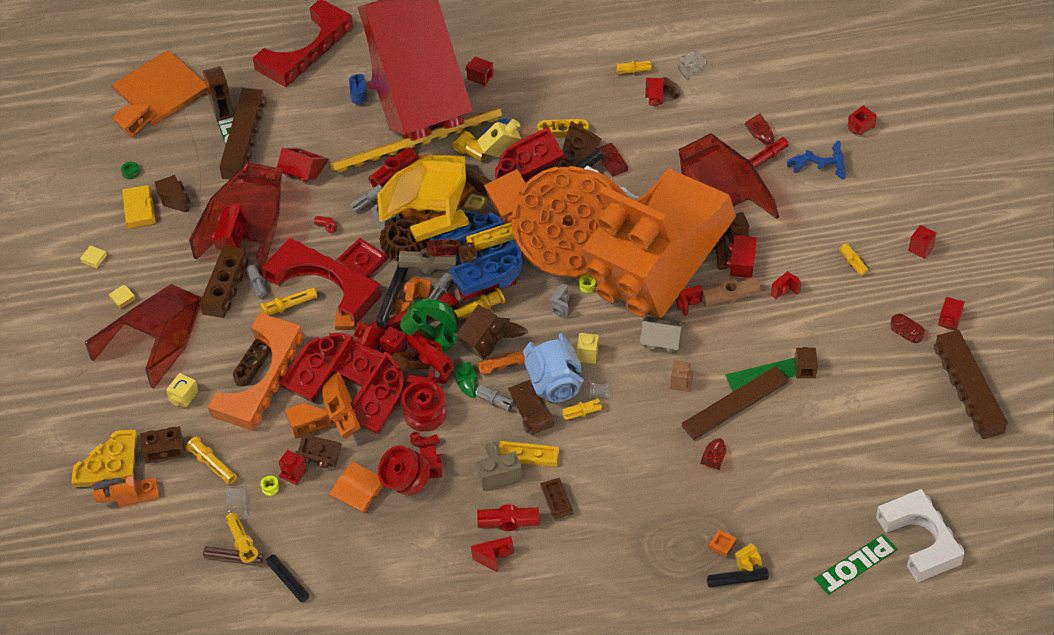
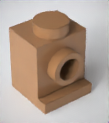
[670,360,693,392]

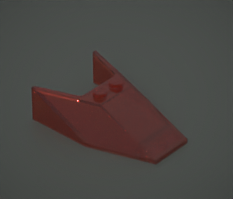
[678,133,779,250]
[189,162,282,274]
[85,284,202,389]

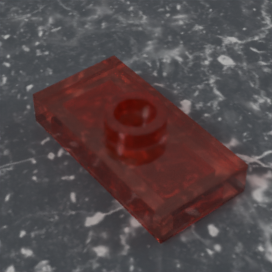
[596,142,628,177]

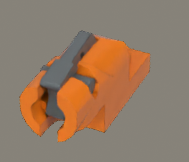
[92,475,159,507]

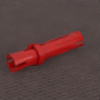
[740,137,789,174]

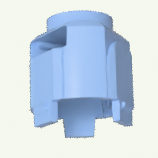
[523,333,584,402]

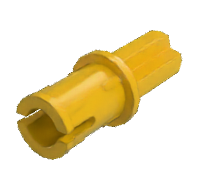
[616,60,651,75]
[839,243,868,276]
[562,398,602,420]

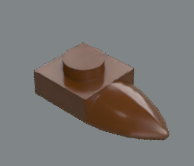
[498,317,528,338]

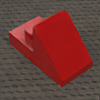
[352,321,384,349]
[471,536,514,572]

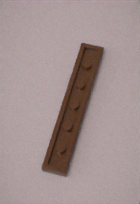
[682,366,788,440]

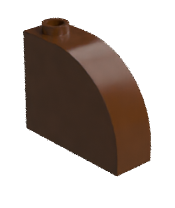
[203,66,234,121]

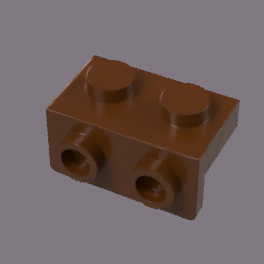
[294,434,342,469]

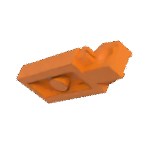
[478,350,525,374]

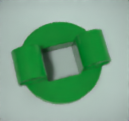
[400,299,458,353]

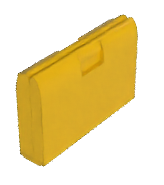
[122,185,156,229]

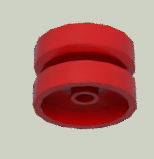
[401,380,446,432]
[378,445,430,496]

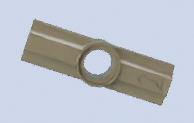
[399,248,456,273]

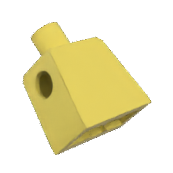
[477,119,521,158]

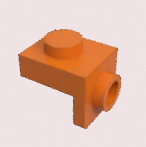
[404,276,432,301]

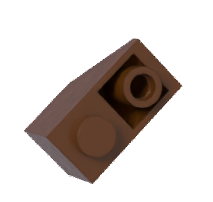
[154,175,190,212]

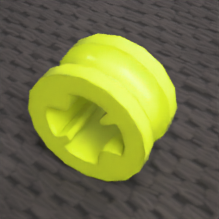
[579,274,596,294]
[260,476,280,496]

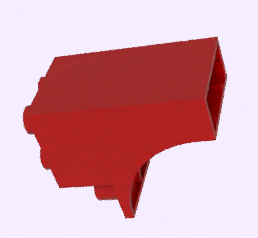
[357,0,472,141]

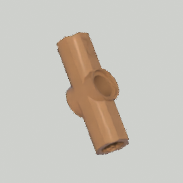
[702,277,761,306]

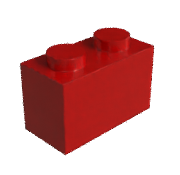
[727,235,757,278]

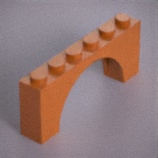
[208,312,304,431]

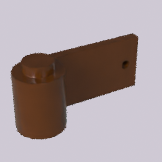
[508,380,554,435]

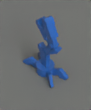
[787,141,845,179]

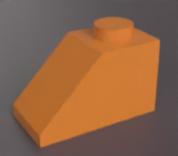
[112,103,157,138]
[285,403,332,439]

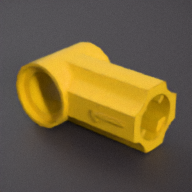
[452,131,488,161]

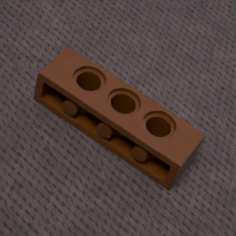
[200,245,249,318]

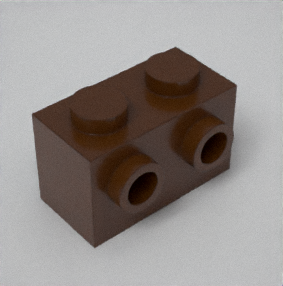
[140,426,185,464]

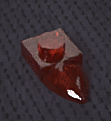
[744,113,774,145]
[700,438,726,470]

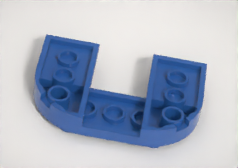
[428,210,523,296]

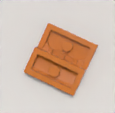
[329,462,383,513]

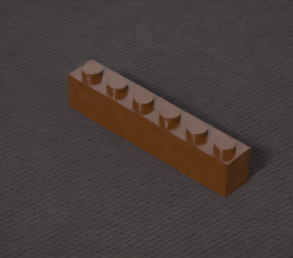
[219,88,267,181]
[934,330,1008,439]

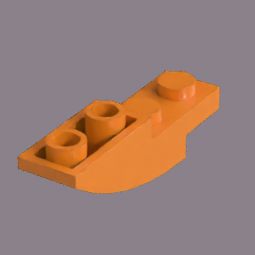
[322,372,361,439]

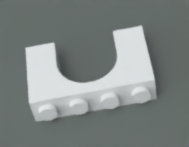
[876,489,964,583]

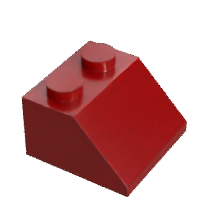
[276,147,329,182]
[212,204,249,250]

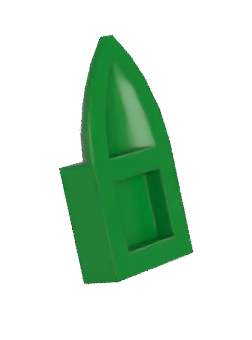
[452,361,478,399]

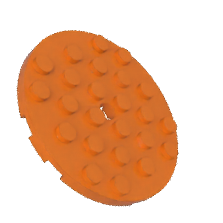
[511,166,614,277]

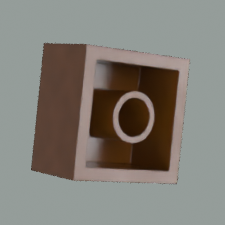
[456,304,506,360]

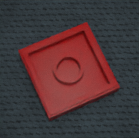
[335,238,388,278]

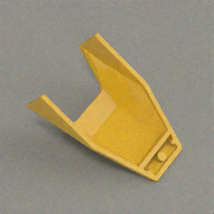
[377,154,466,226]

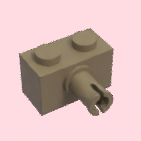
[477,442,522,491]

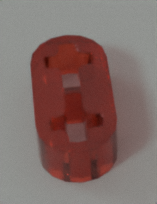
[426,239,461,256]
[890,314,925,343]

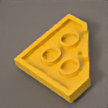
[71,430,137,487]

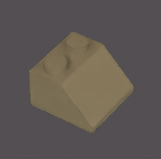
[640,316,685,352]

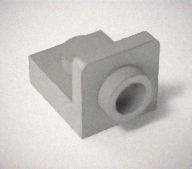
[550,283,570,318]

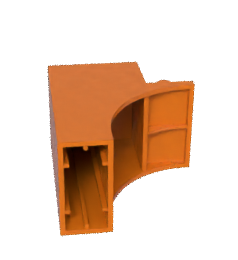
[582,168,736,320]

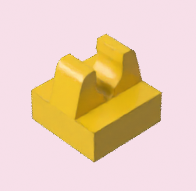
[735,543,762,572]

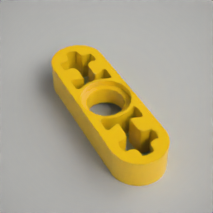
[537,119,589,138]

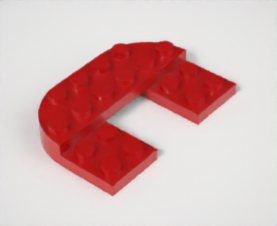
[495,127,565,183]
[279,333,406,434]

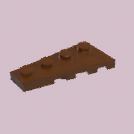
[557,121,602,168]

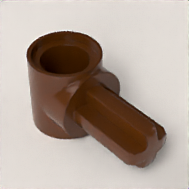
[458,242,477,264]

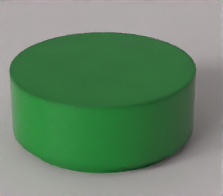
[121,162,140,179]

